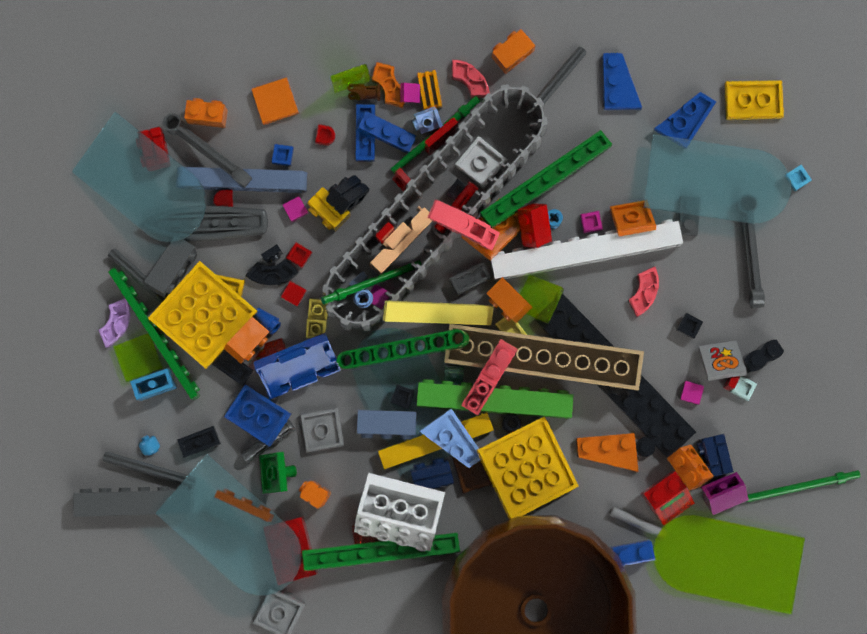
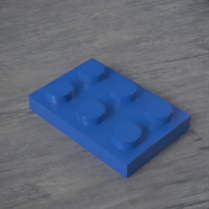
[224,384,291,447]

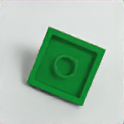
[259,452,297,494]

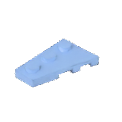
[419,409,480,468]

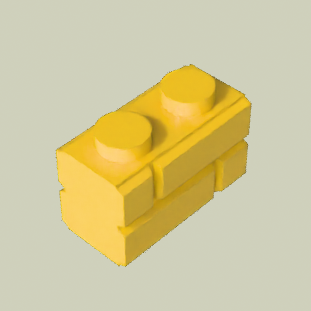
[307,187,351,232]

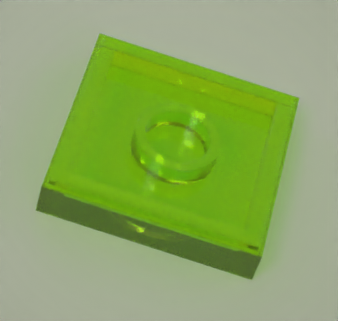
[330,64,370,93]
[520,274,564,323]
[113,333,163,382]

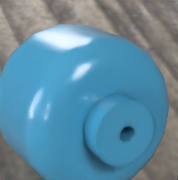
[139,435,160,456]

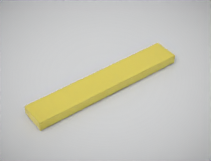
[383,301,494,325]

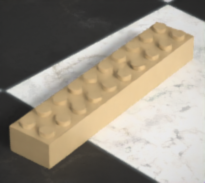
[444,324,644,390]

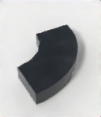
[245,259,299,286]

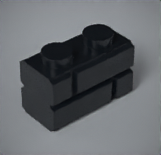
[326,175,370,215]

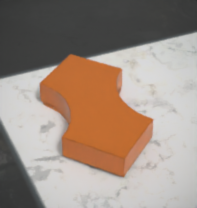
[372,62,404,108]

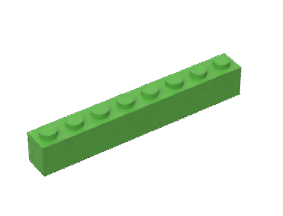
[416,379,574,419]

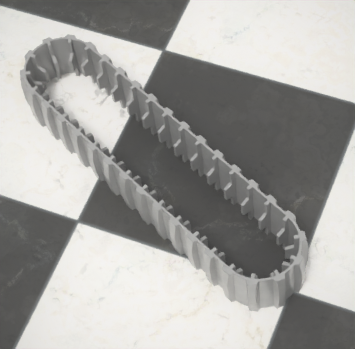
[322,84,548,332]

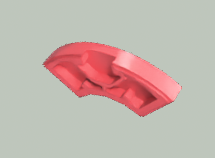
[452,60,490,98]
[628,267,659,317]

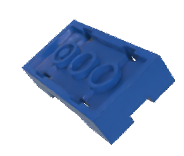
[254,333,341,400]

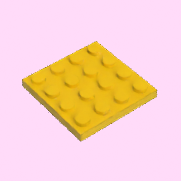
[148,261,258,369]
[476,416,579,519]

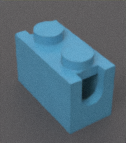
[130,368,177,401]

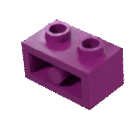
[701,472,749,515]

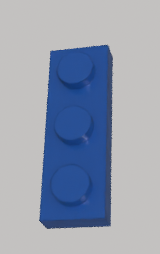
[356,104,375,162]
[357,111,416,154]

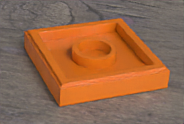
[251,77,299,125]
[610,200,656,237]

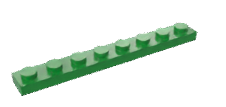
[480,130,612,229]
[108,268,200,400]
[302,533,460,571]

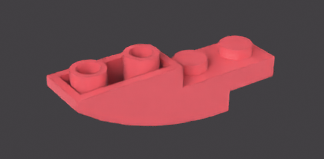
[427,200,500,250]
[461,339,518,415]

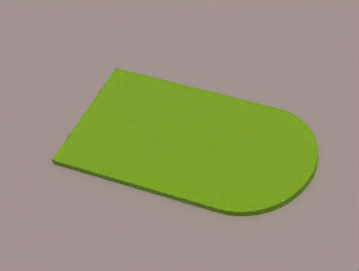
[653,515,805,615]

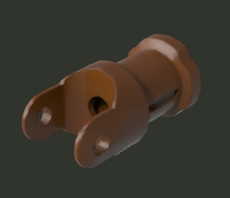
[347,84,381,101]

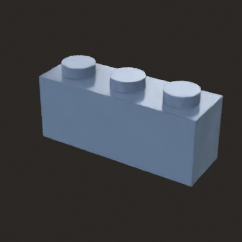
[357,410,417,439]

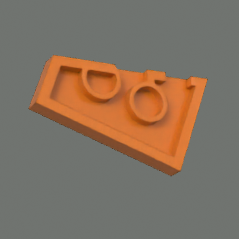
[576,433,639,472]

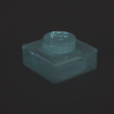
[444,365,464,385]

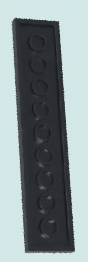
[534,293,696,458]

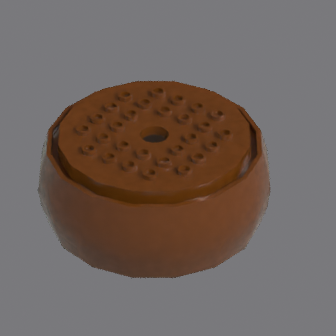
[442,515,637,634]

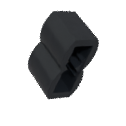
[742,340,784,373]

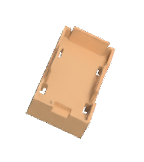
[369,206,433,275]

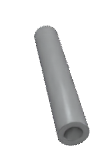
[610,507,667,540]

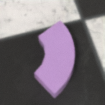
[98,298,131,348]

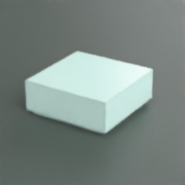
[730,376,757,401]

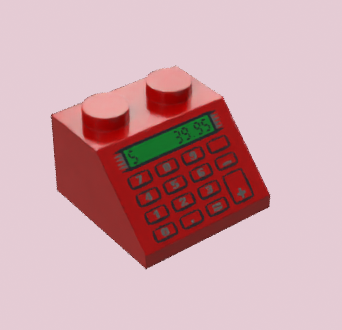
[640,471,695,526]

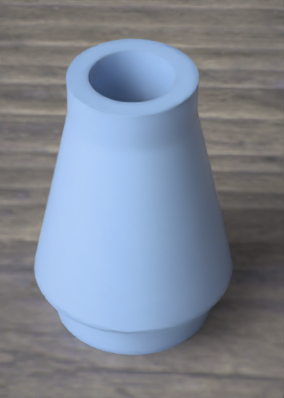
[354,289,373,308]

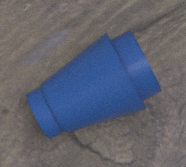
[254,308,281,335]

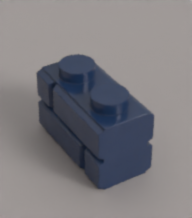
[697,434,734,476]
[410,457,454,489]

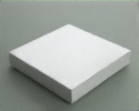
[454,136,508,189]

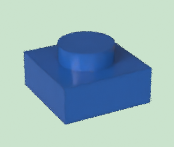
[272,144,294,167]

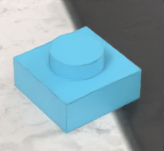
[784,164,812,192]

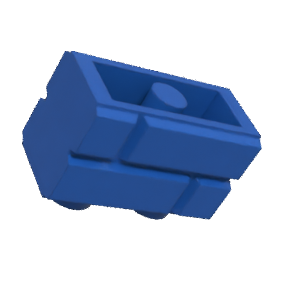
[610,540,655,566]

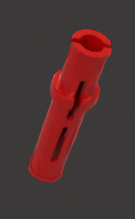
[434,181,479,234]

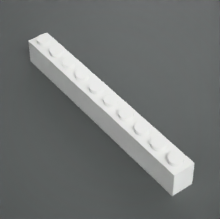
[490,219,683,282]

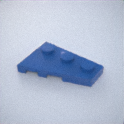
[603,53,642,110]
[654,92,716,150]

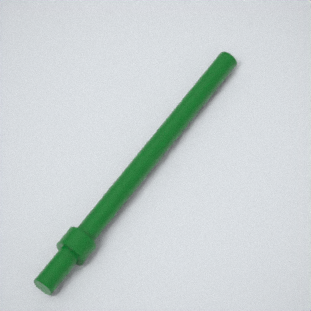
[390,96,480,174]
[321,260,422,305]
[746,470,861,503]

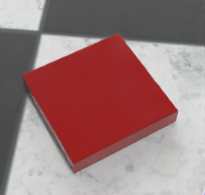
[425,118,458,156]

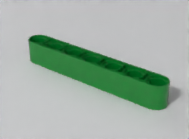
[337,329,469,369]

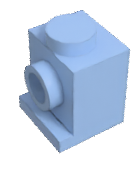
[412,107,443,134]

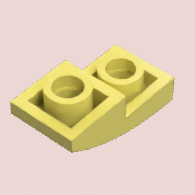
[306,298,328,338]

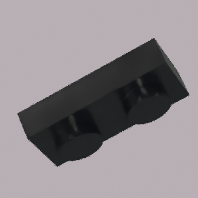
[212,350,254,386]
[177,426,221,458]

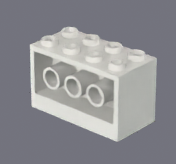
[354,473,445,551]

